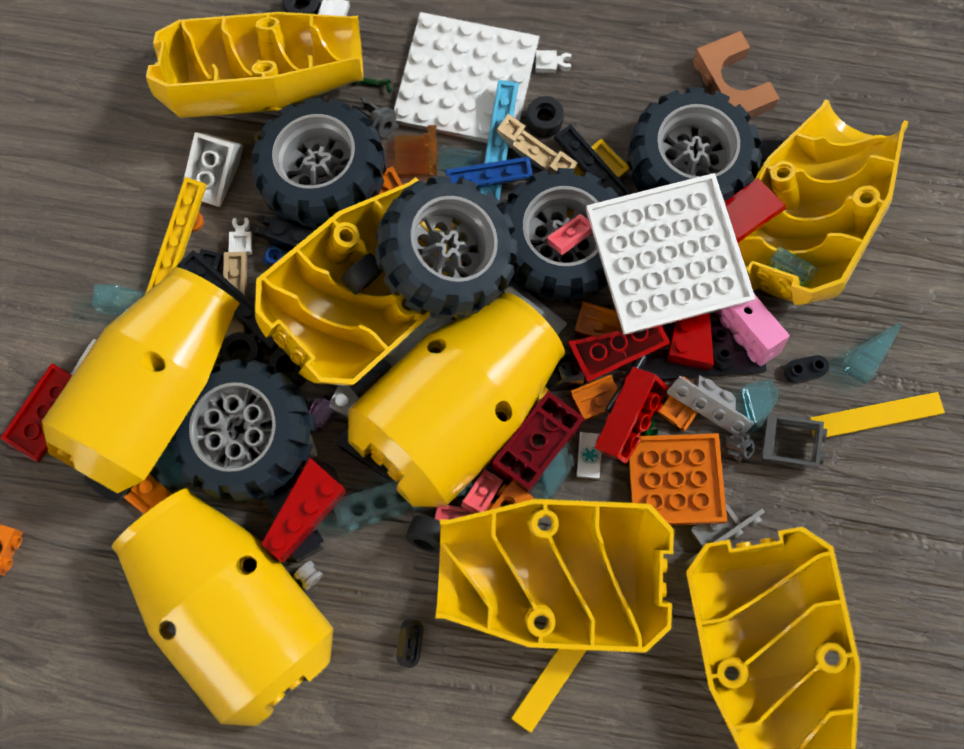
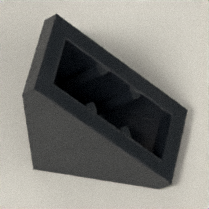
[545,355,584,392]

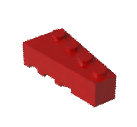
[667,313,714,371]
[568,325,670,382]
[594,367,670,464]
[262,458,347,563]

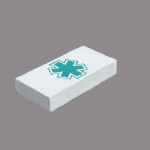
[576,432,601,480]

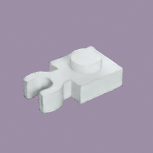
[536,50,571,73]
[229,218,252,255]

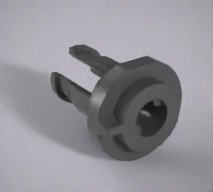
[352,97,399,138]

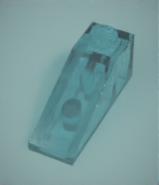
[842,323,903,384]

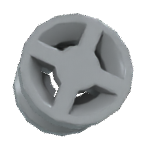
[294,561,323,590]

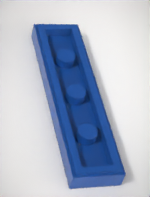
[445,156,533,188]

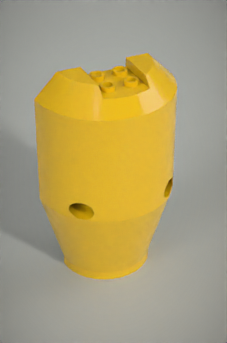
[146,12,363,118]
[738,99,909,305]
[255,177,471,386]
[42,267,240,493]
[348,292,565,507]
[112,488,334,726]
[436,499,674,653]
[686,527,860,749]

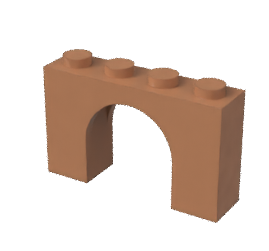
[693,31,780,118]

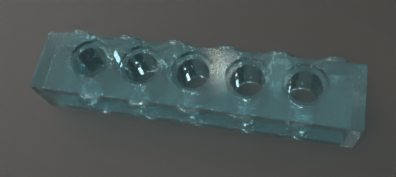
[334,480,473,532]

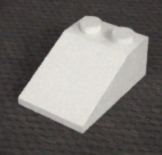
[183,132,244,207]

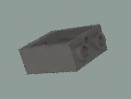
[761,414,827,470]

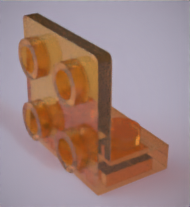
[395,125,437,176]

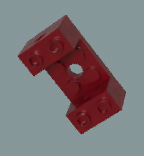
[492,391,585,494]

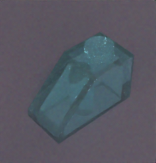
[92,284,145,314]
[741,379,779,432]
[542,448,574,500]

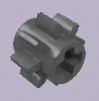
[726,432,755,462]

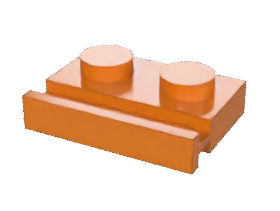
[574,302,621,337]
[570,374,618,422]
[657,376,698,432]
[124,474,173,514]

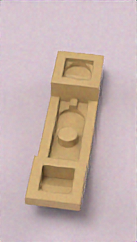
[496,114,577,174]

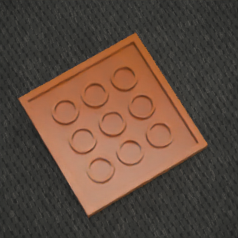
[629,433,727,526]

